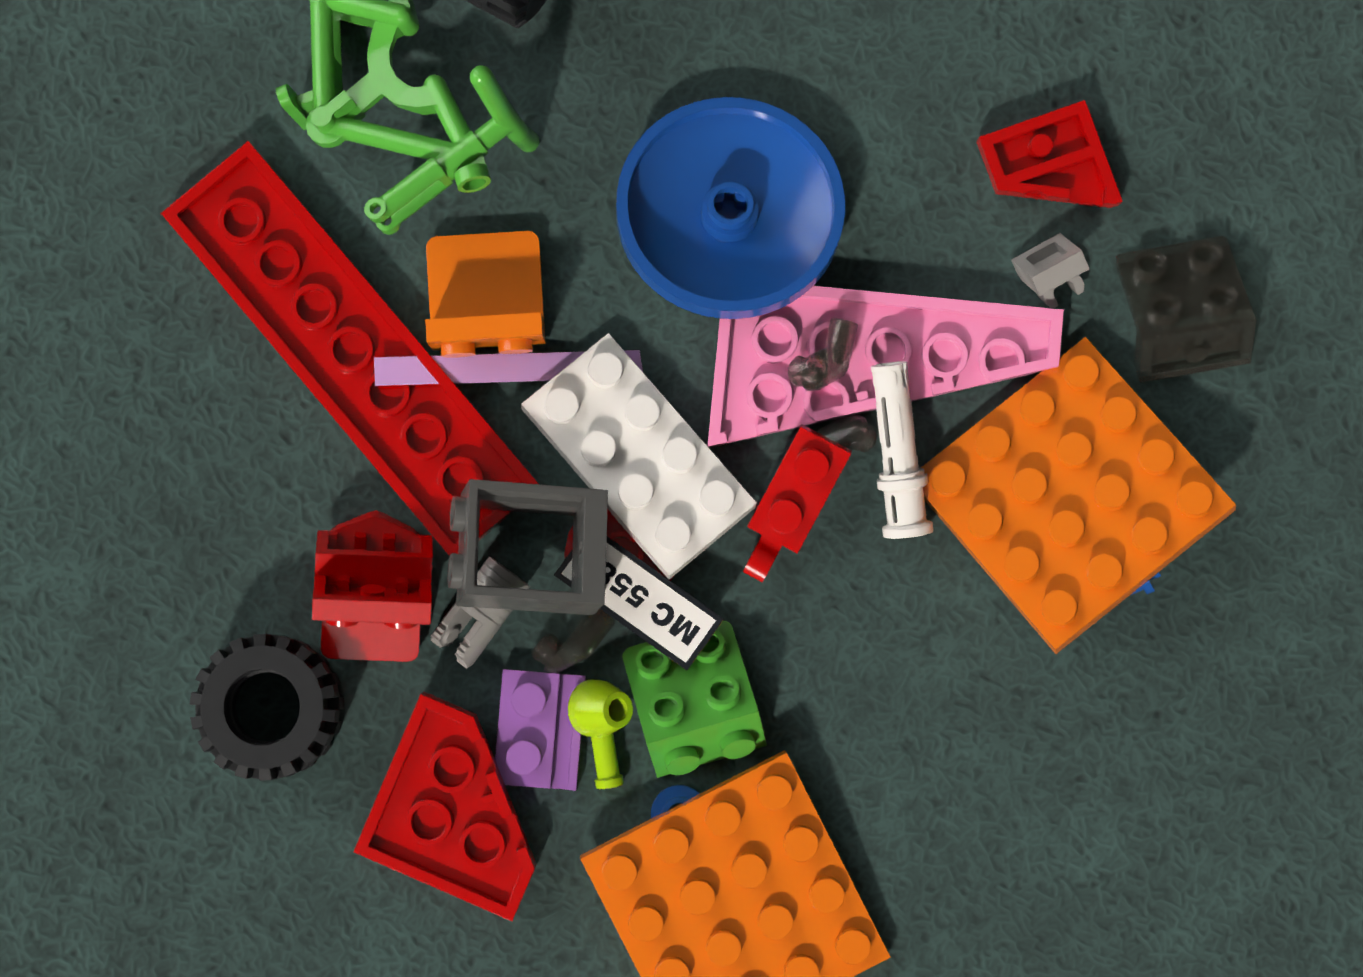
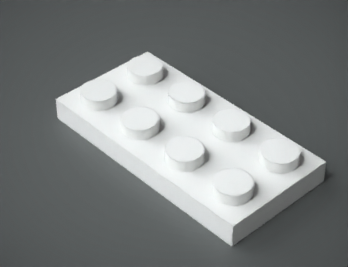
[521,333,757,580]

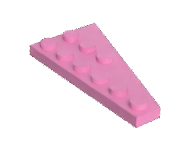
[707,286,1064,448]

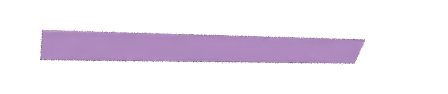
[374,350,643,386]

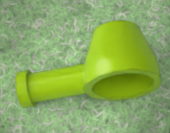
[568,679,633,789]

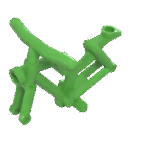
[276,0,539,235]

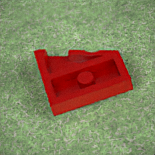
[976,100,1123,208]

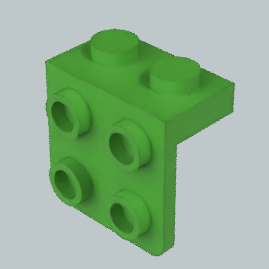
[622,620,767,778]

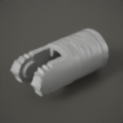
[431,556,530,669]

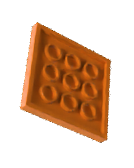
[921,337,1236,654]
[580,750,891,977]

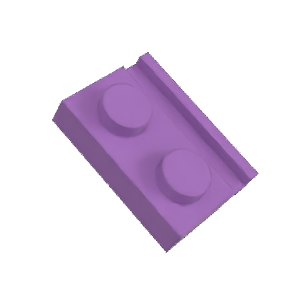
[495,669,586,791]

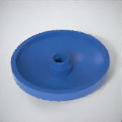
[616,97,845,319]

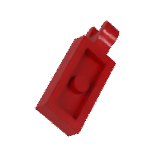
[743,424,852,583]

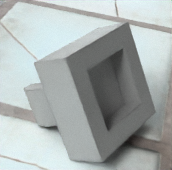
[1011,233,1089,309]

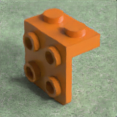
[425,231,546,358]

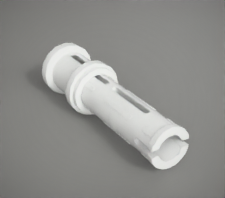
[871,361,934,539]

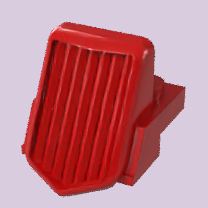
[312,510,433,662]

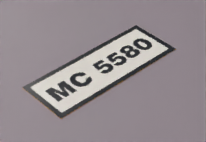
[554,536,724,670]

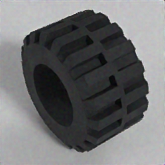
[190,634,344,781]

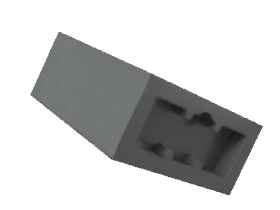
[447,479,608,615]

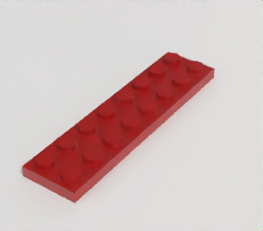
[161,141,539,556]

